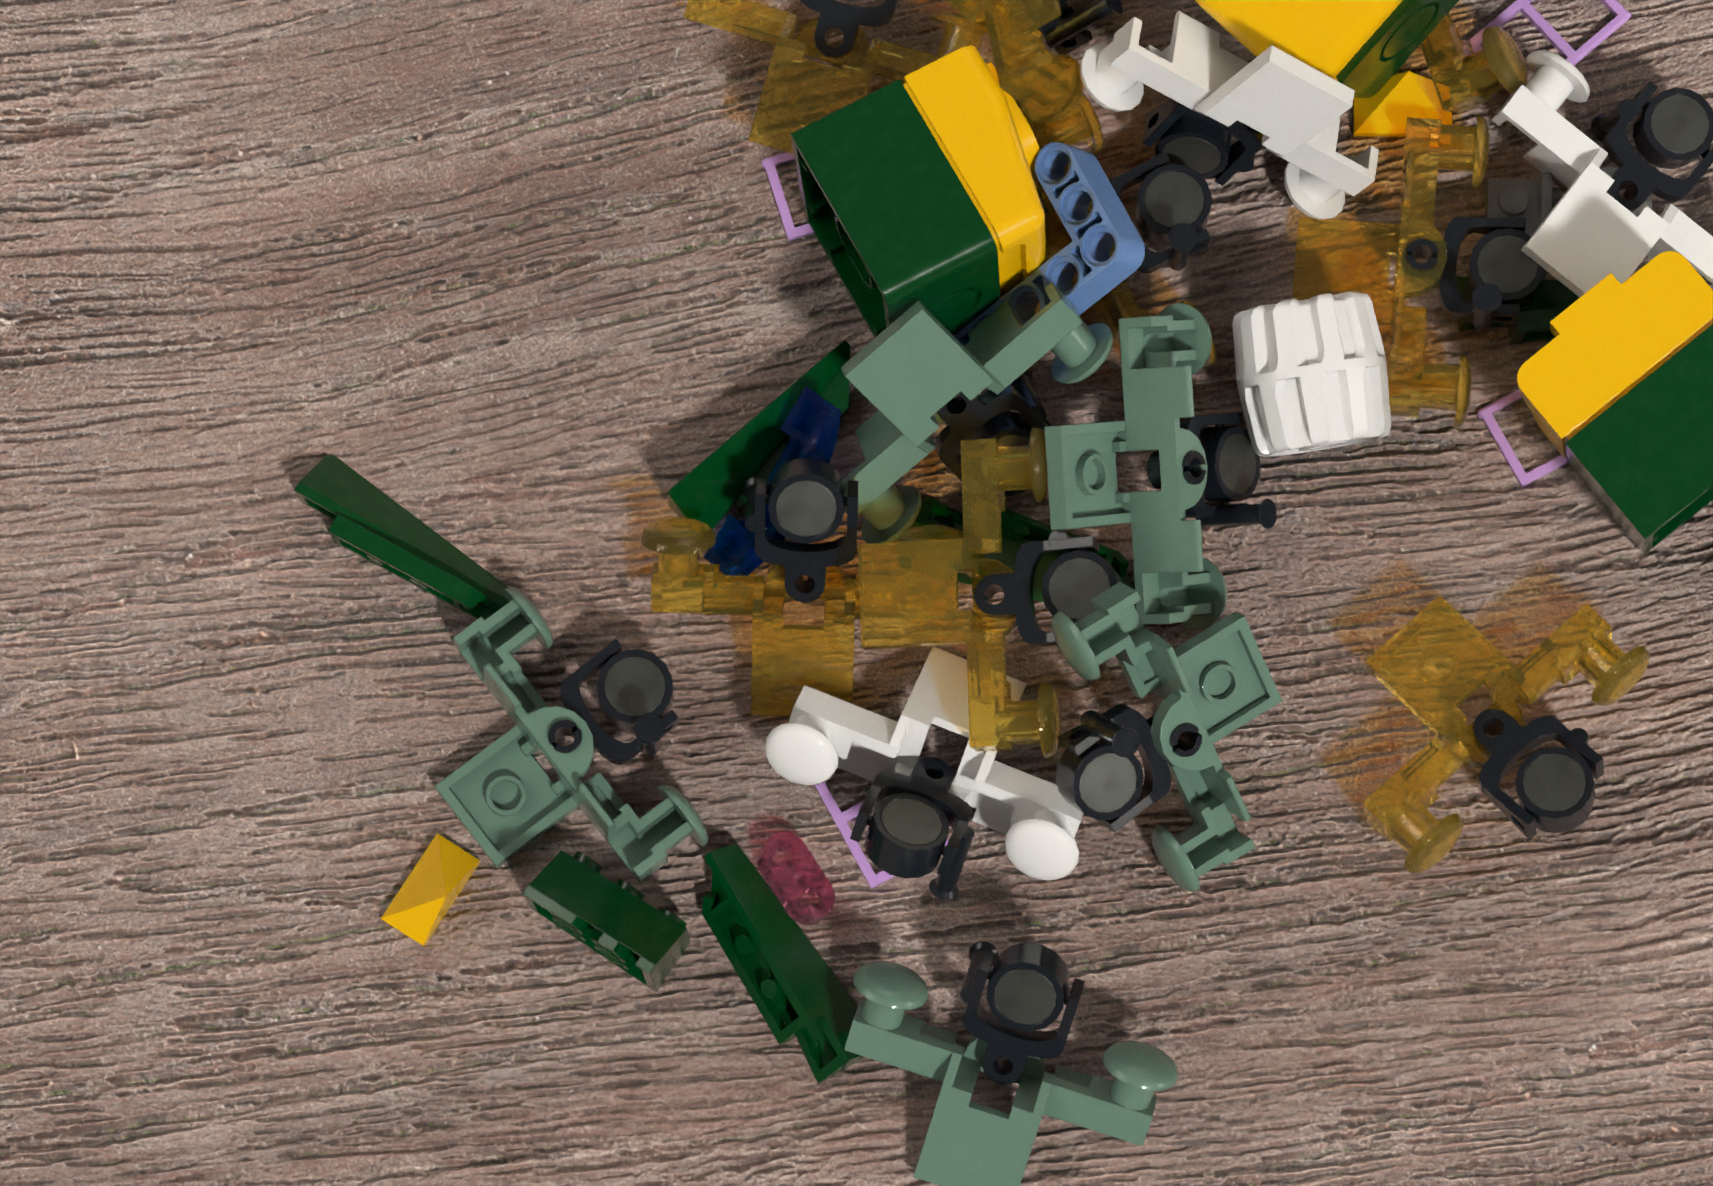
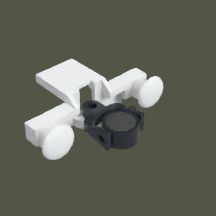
[1080,11,1379,220]
[1492,50,1713,297]
[765,646,1084,900]

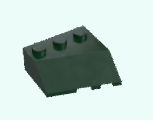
[523,850,691,992]

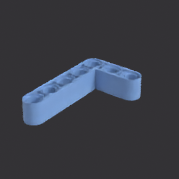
[954,142,1145,389]

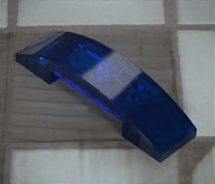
[703,386,841,583]

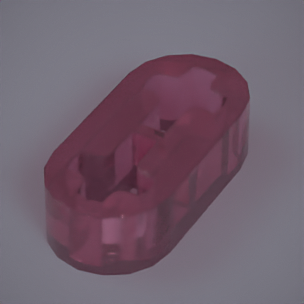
[757,831,835,925]

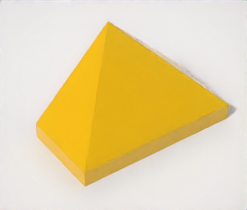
[1353,71,1452,137]
[381,833,480,947]

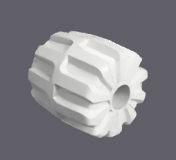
[1232,291,1391,457]

